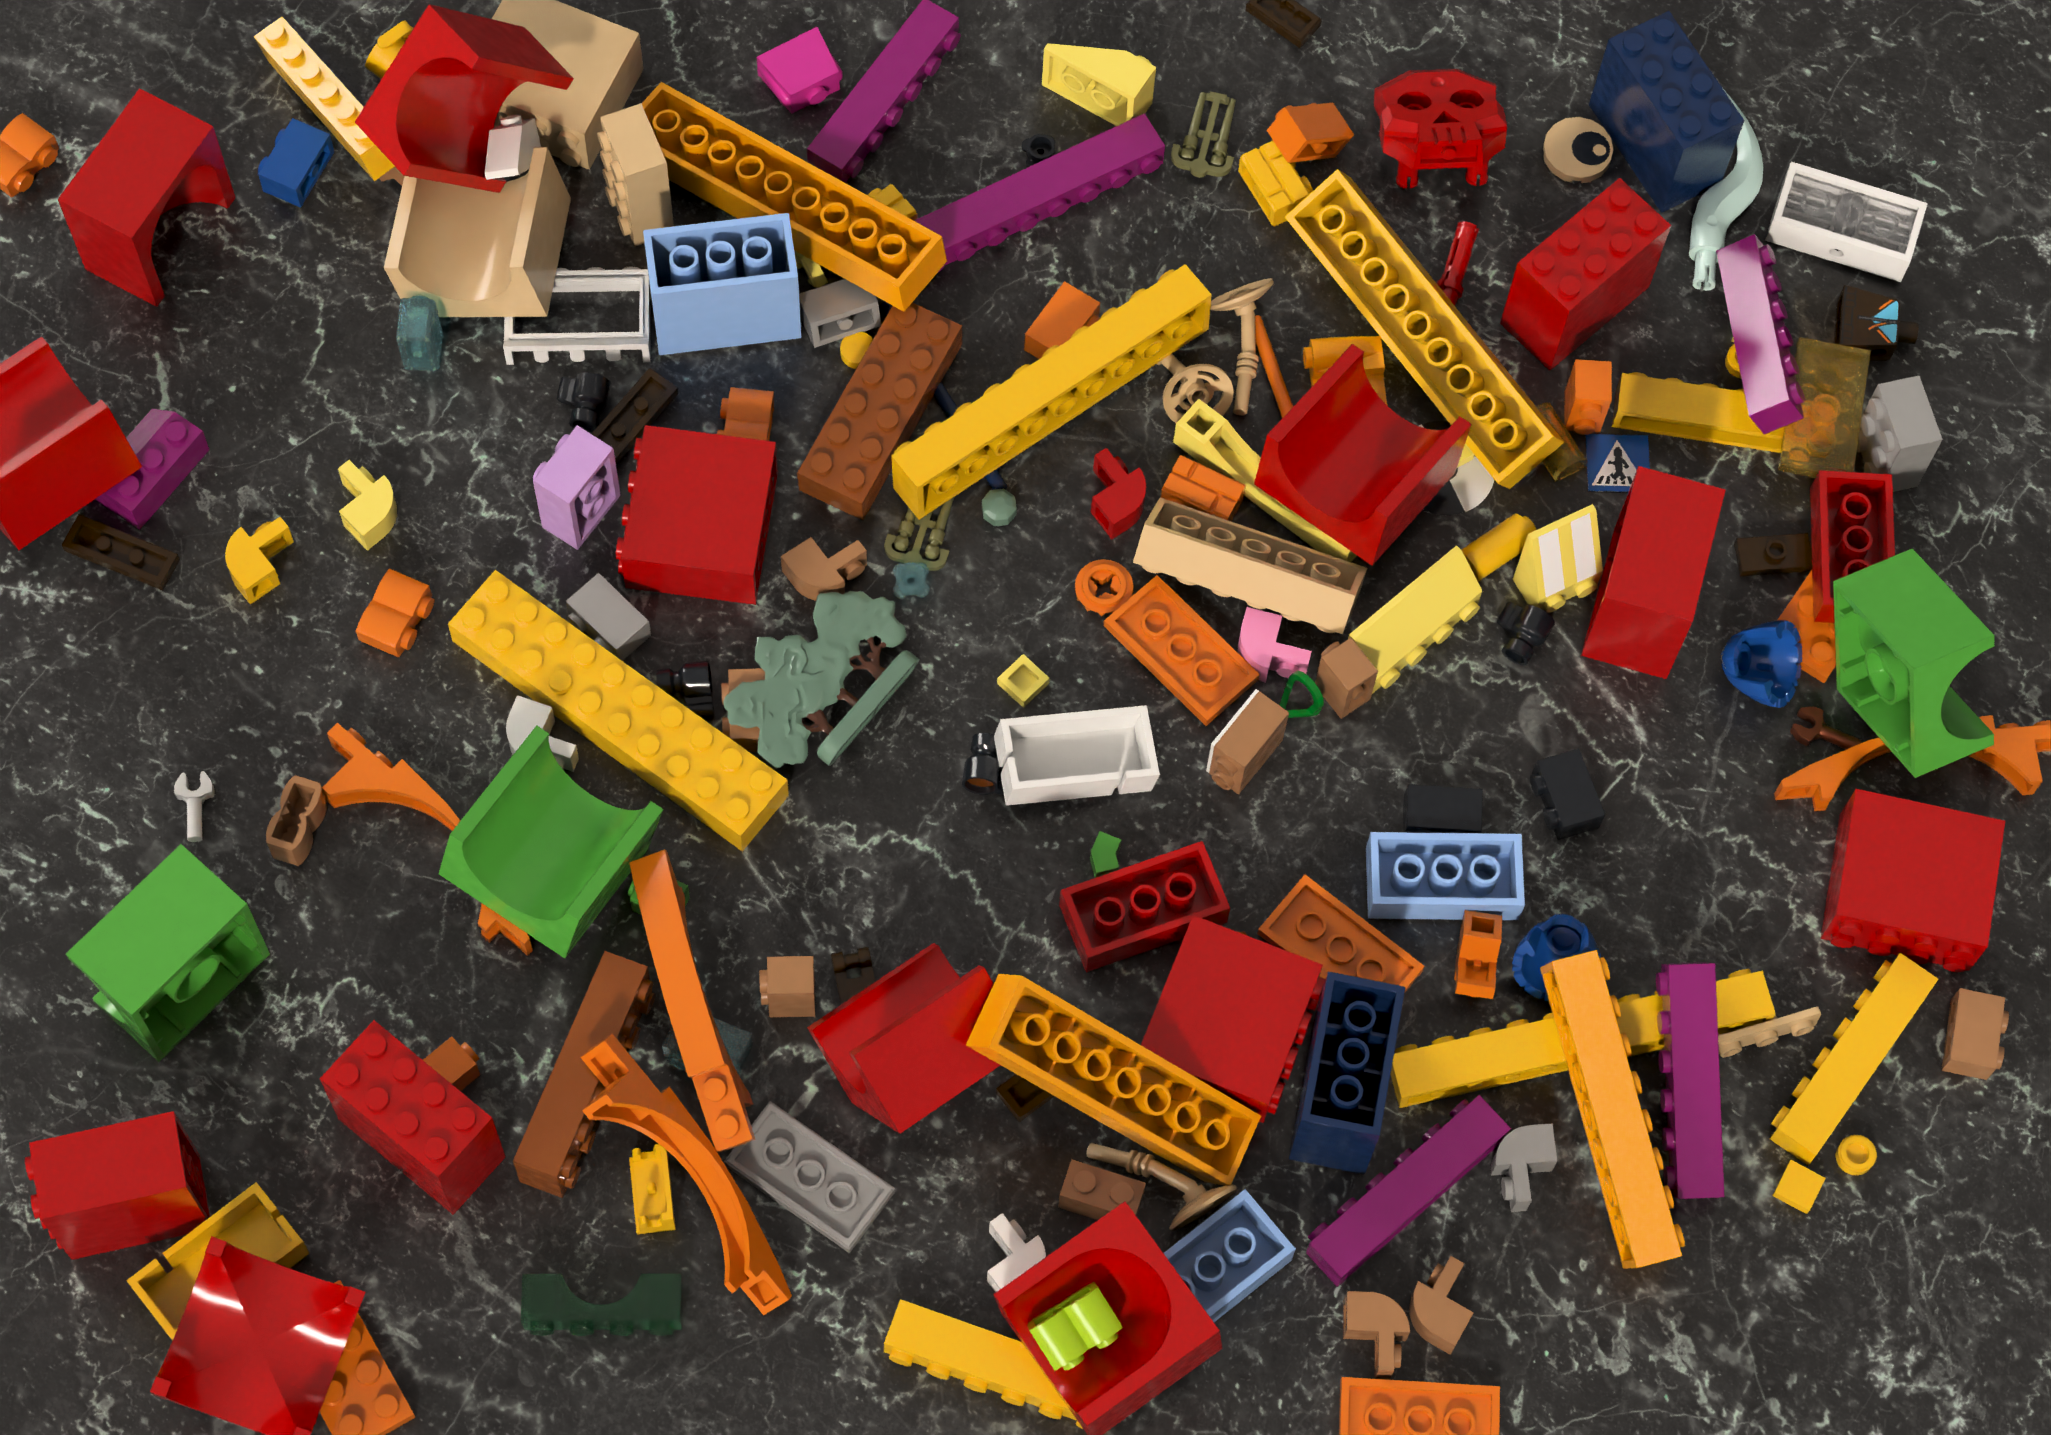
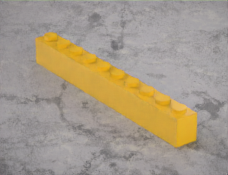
[1390,969,1776,1108]

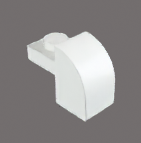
[506,695,579,772]
[987,1213,1046,1292]

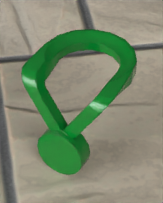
[1279,670,1324,718]

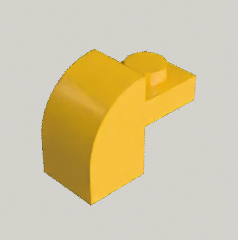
[225,517,294,605]

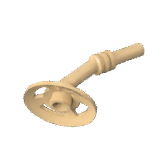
[1210,278,1274,416]
[1157,354,1234,423]
[1086,1143,1238,1232]

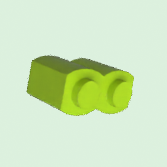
[1027,1282,1123,1371]

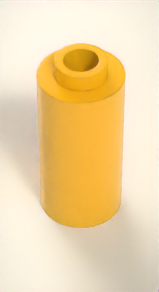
[1461,513,1536,582]

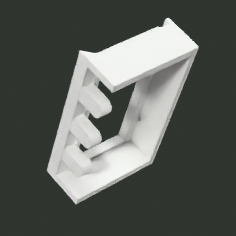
[503,267,651,365]

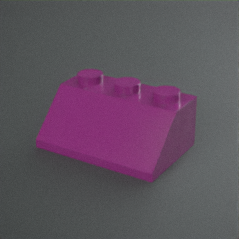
[95,409,210,530]

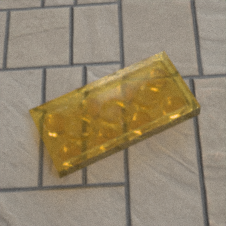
[1778,337,1871,478]

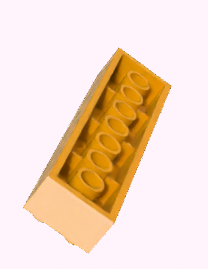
[1540,950,1685,1269]
[966,974,1261,1186]

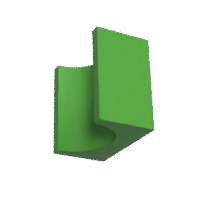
[1833,549,1994,778]
[439,725,664,958]
[66,844,270,1062]

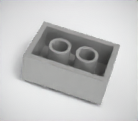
[1852,375,1943,492]

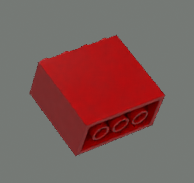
[1500,178,1671,371]
[616,425,778,605]
[1820,789,2005,972]
[1141,915,1326,1123]
[319,1020,506,1215]
[25,1111,210,1260]

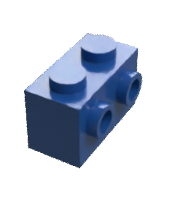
[258,118,335,208]

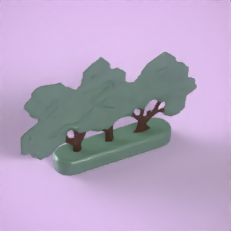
[723,591,920,768]

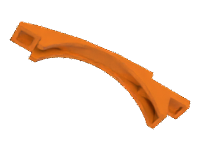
[1774,715,2051,811]
[322,723,533,956]
[629,849,756,1153]
[580,1033,792,1315]

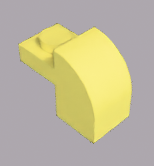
[338,460,397,551]

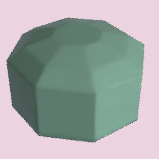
[981,489,1017,526]

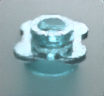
[892,562,929,599]

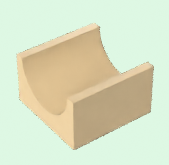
[384,147,571,317]

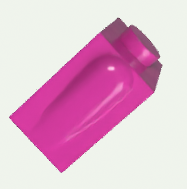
[757,27,843,114]

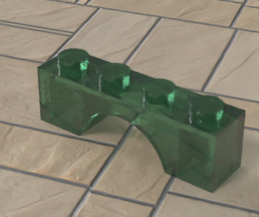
[521,1274,683,1336]

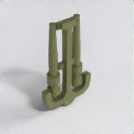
[1171,91,1236,178]
[884,497,954,571]

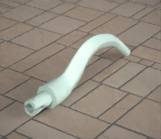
[1689,89,1763,291]

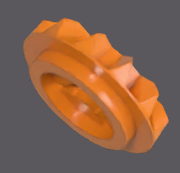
[1075,559,1133,617]

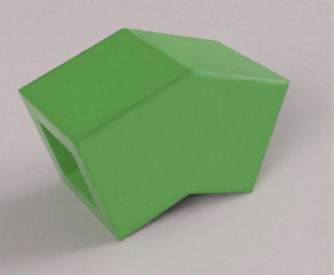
[1090,831,1121,878]

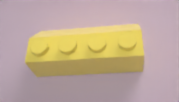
[1348,545,1482,694]

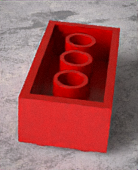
[1810,470,1895,623]
[1059,841,1230,972]

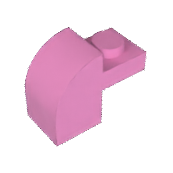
[1238,607,1312,683]

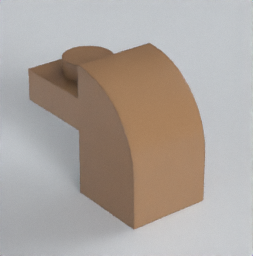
[781,537,867,601]
[1409,1256,1474,1355]
[1343,1291,1410,1380]

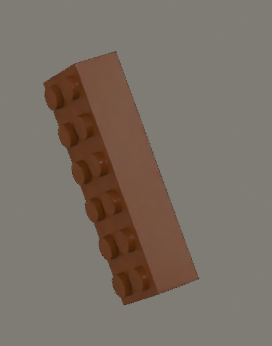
[797,302,963,520]
[513,951,655,1198]

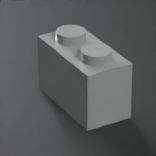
[799,279,882,348]
[566,573,651,661]

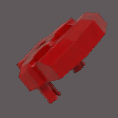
[1374,69,1507,188]

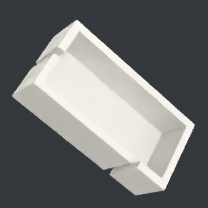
[994,705,1160,806]

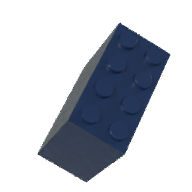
[1589,11,1745,213]
[1289,971,1405,1174]

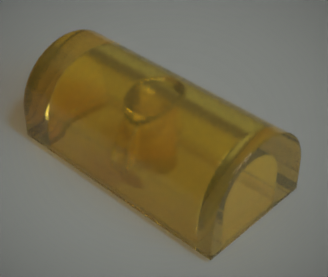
[1536,402,1588,482]

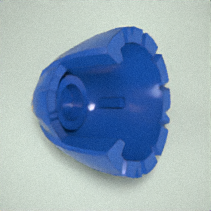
[1721,620,1803,708]
[1512,914,1601,1001]

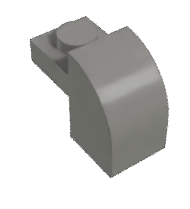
[1491,1123,1558,1212]

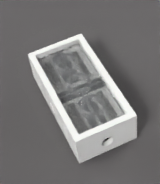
[1765,162,1928,282]

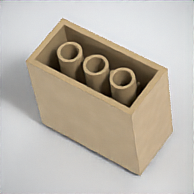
[492,0,643,170]

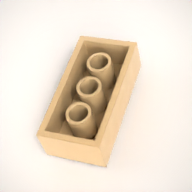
[597,103,674,247]

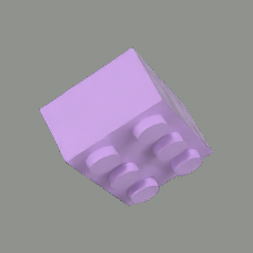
[533,425,621,550]

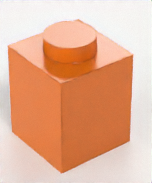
[423,1036,480,1091]

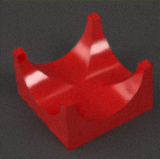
[150,1236,365,1435]

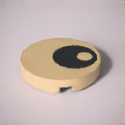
[1543,117,1613,183]

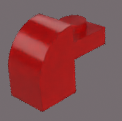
[1091,448,1146,539]

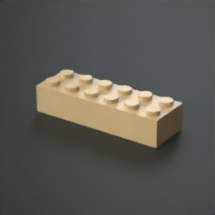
[1133,497,1367,634]

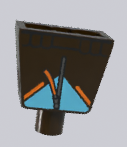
[1832,285,1919,362]

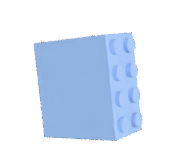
[643,213,801,355]

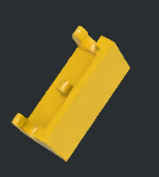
[629,1144,676,1234]

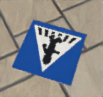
[1586,434,1650,492]

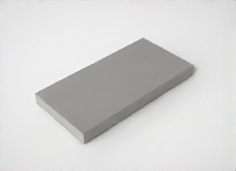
[724,1101,895,1253]

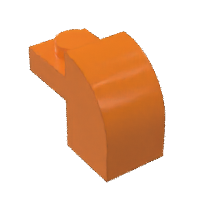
[1454,910,1502,999]

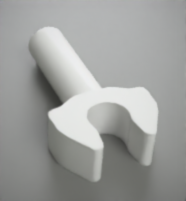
[174,771,215,842]

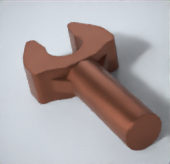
[1790,707,1862,749]

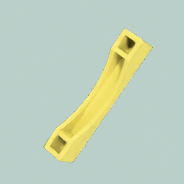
[1173,399,1357,562]

